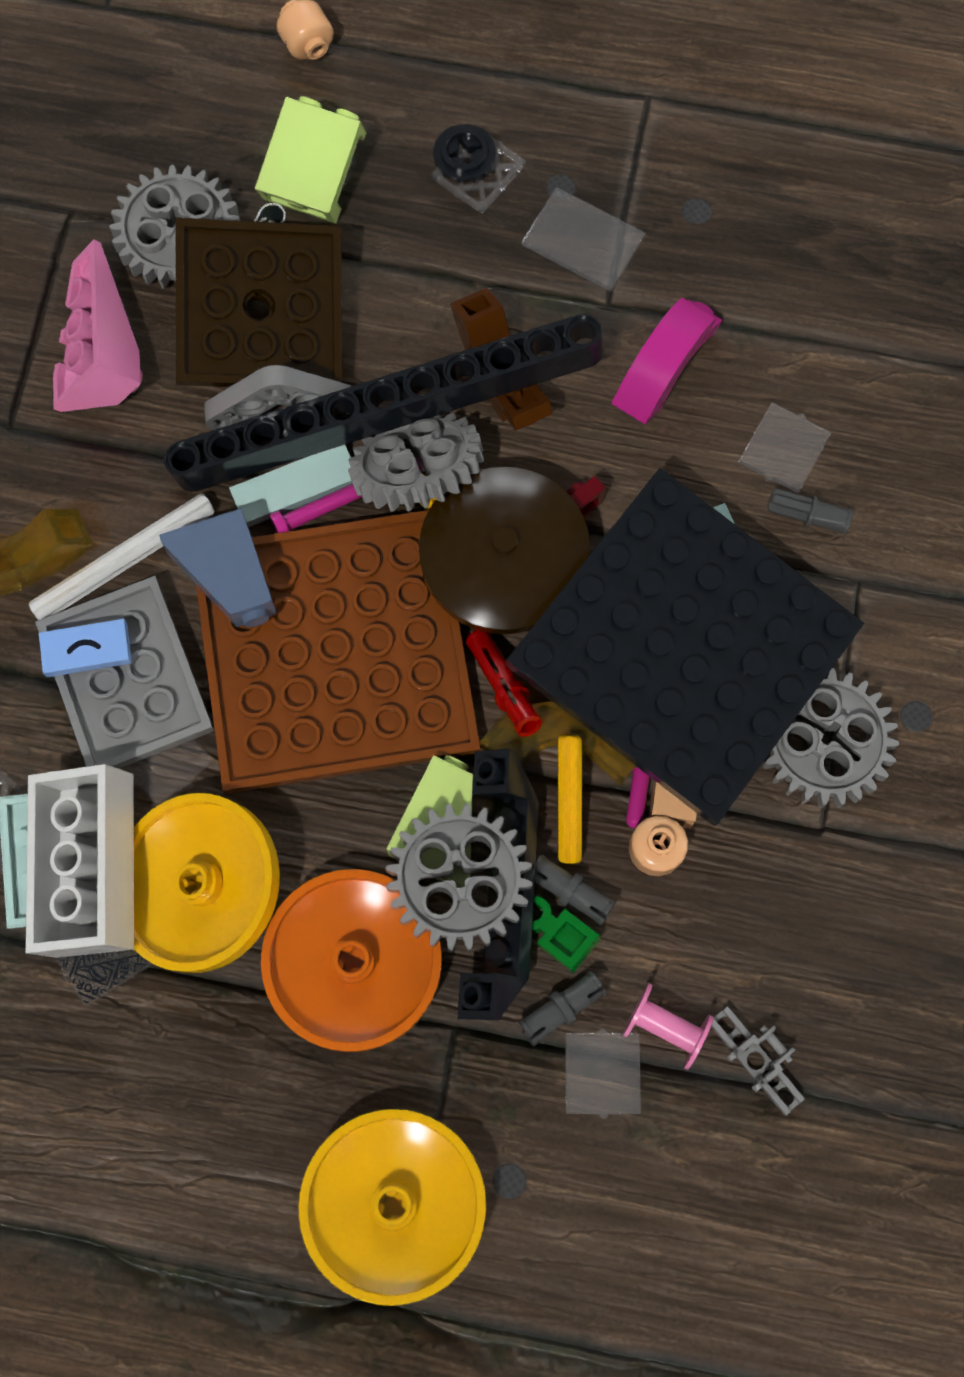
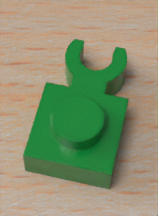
[532,896,601,973]

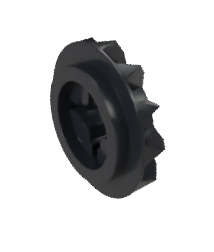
[433,124,496,184]

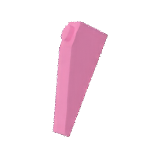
[53,239,143,412]

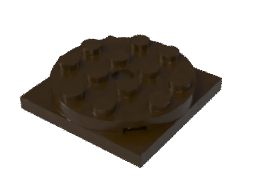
[175,217,343,387]

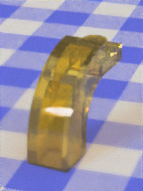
[0,509,93,596]
[480,702,636,787]

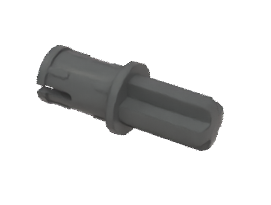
[768,489,853,534]

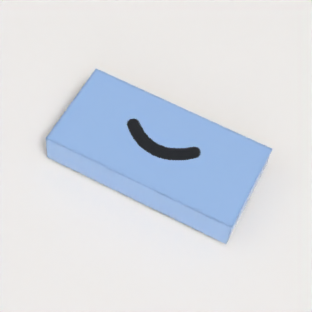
[39,619,132,677]

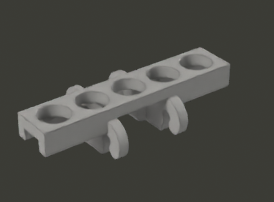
[711,1006,805,1115]

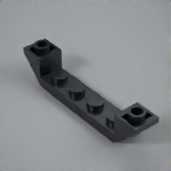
[457,748,539,1021]

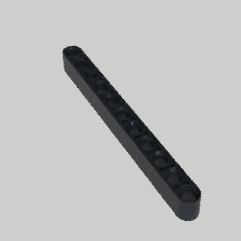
[164,314,604,492]

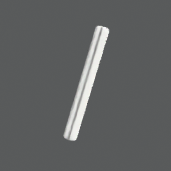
[29,494,214,620]

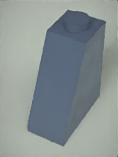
[159,508,277,627]

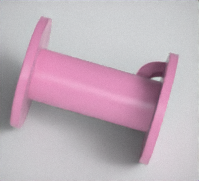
[622,983,714,1070]

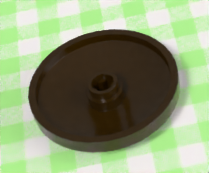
[419,467,590,634]

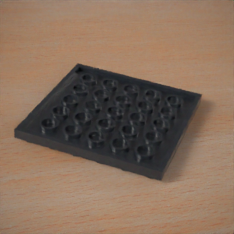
[504,468,865,826]

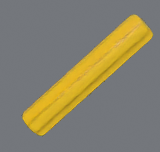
[558,734,582,864]

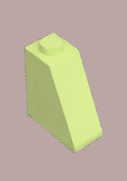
[386,755,473,888]

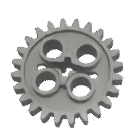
[109,165,240,289]
[348,413,484,511]
[762,668,899,808]
[386,804,532,952]

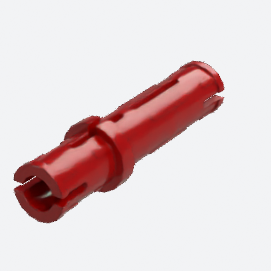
[466,630,542,737]

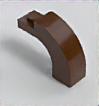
[450,287,553,431]

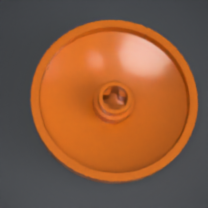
[261,869,442,1052]

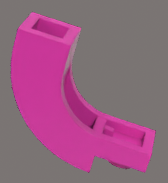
[611,297,722,425]

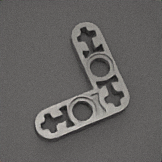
[204,365,353,430]

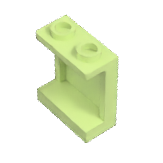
[255,96,366,224]

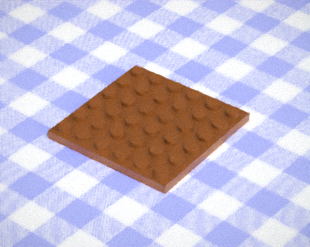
[196,510,481,794]

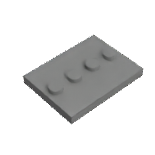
[35,576,215,769]

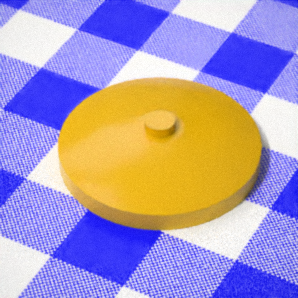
[134,793,280,973]
[299,1109,486,1306]

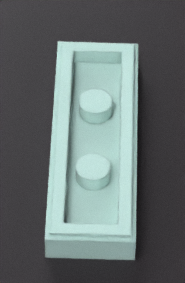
[229,445,352,527]
[0,794,28,929]

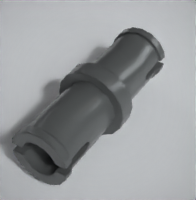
[534,855,616,926]
[517,971,607,1046]

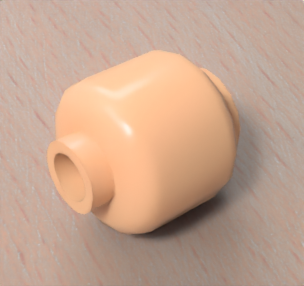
[277,0,334,60]
[629,815,688,876]

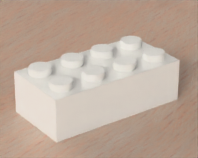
[26,764,134,958]

